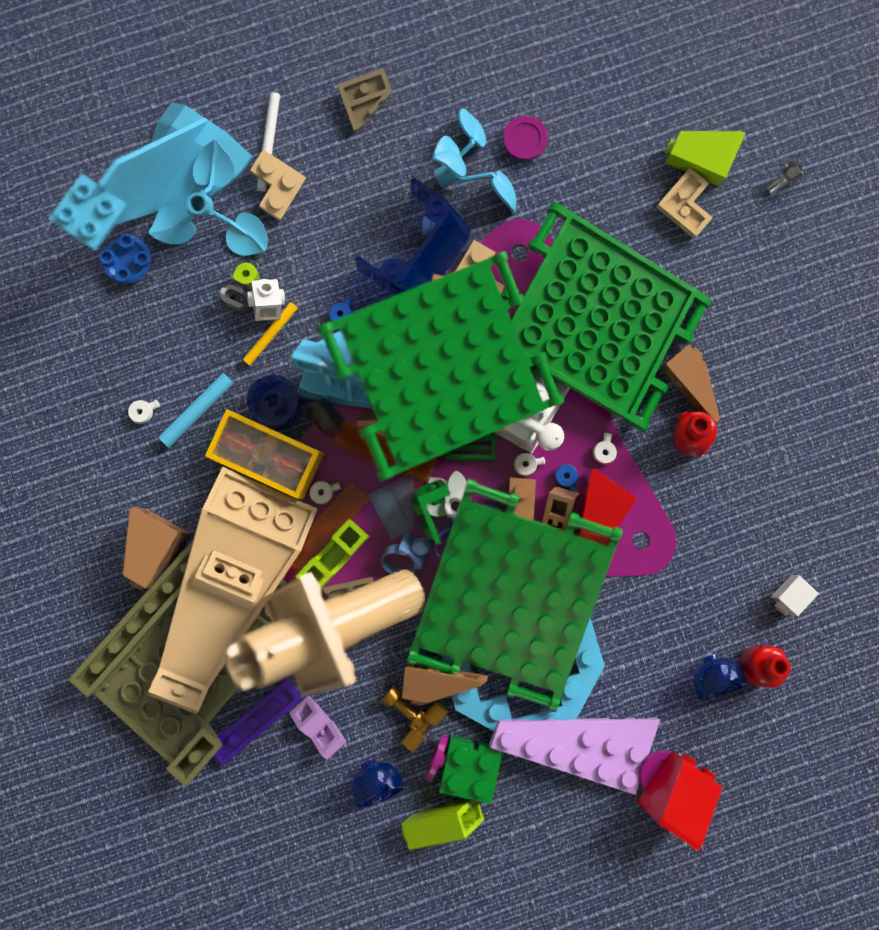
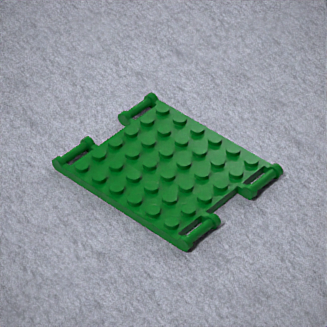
[501,202,712,432]
[316,251,564,481]
[406,478,623,712]

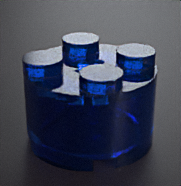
[246,374,302,429]

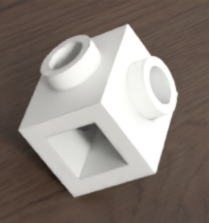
[247,279,285,321]

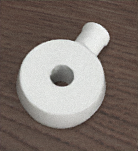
[128,400,160,424]
[593,433,617,465]
[513,452,545,476]
[310,481,341,505]

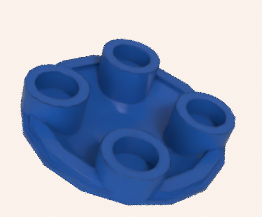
[99,234,151,284]

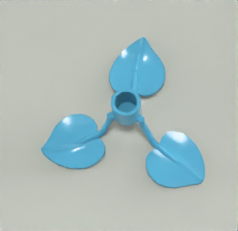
[432,109,516,215]
[149,140,268,256]

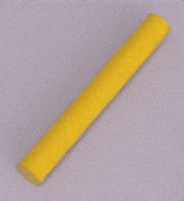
[242,302,298,366]

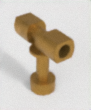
[381,685,448,753]

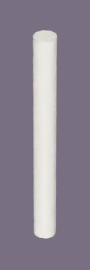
[257,93,280,191]

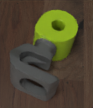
[220,262,260,314]

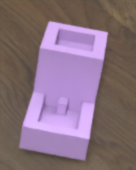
[289,696,347,759]

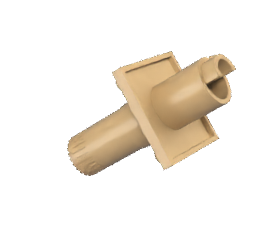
[225,569,425,697]

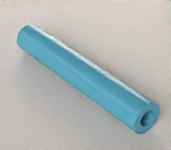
[158,373,234,448]

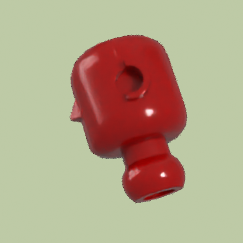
[672,411,717,458]
[739,645,791,688]

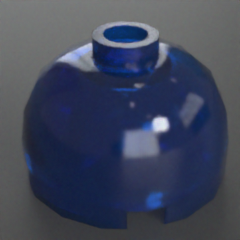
[693,654,749,701]
[351,759,406,809]

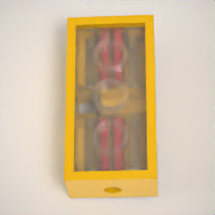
[205,409,325,500]

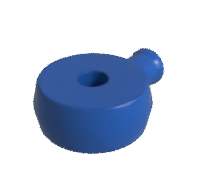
[329,296,354,322]
[554,464,578,492]

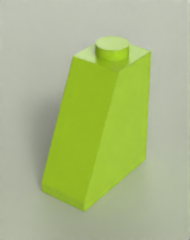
[665,131,746,186]
[401,798,484,850]

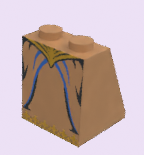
[123,507,191,590]

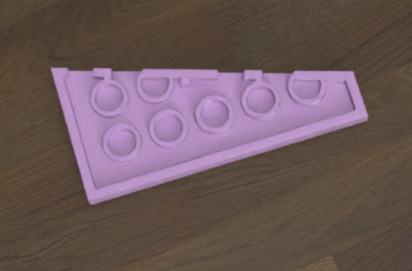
[489,718,660,795]

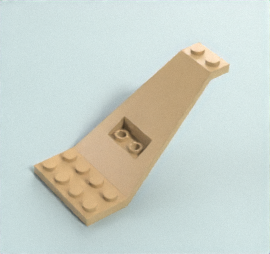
[147,467,318,714]

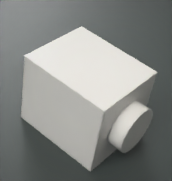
[771,575,819,616]

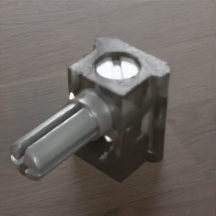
[767,161,806,194]

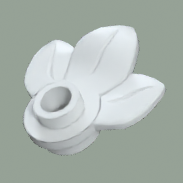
[426,471,467,519]

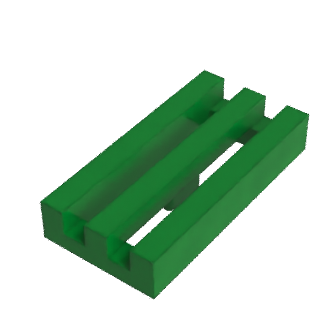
[445,435,496,461]

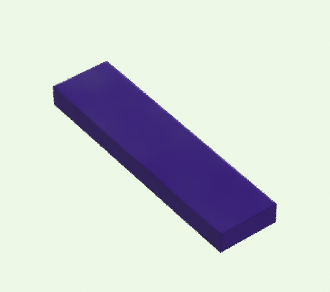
[213,678,303,767]

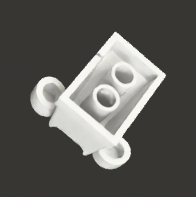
[493,366,570,454]

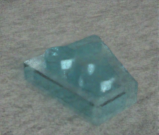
[369,473,414,540]

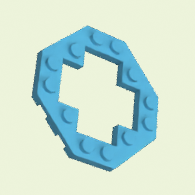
[441,618,605,731]

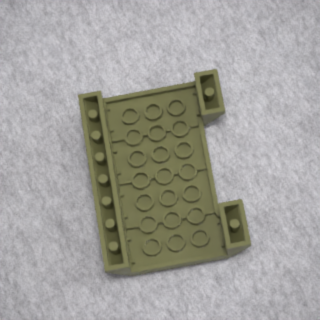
[68,539,288,787]

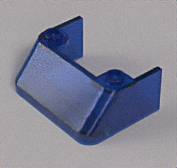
[355,177,471,296]

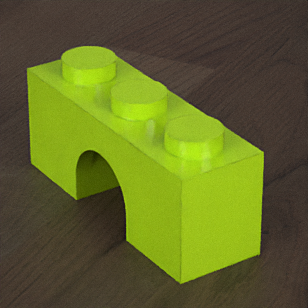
[296,519,370,591]

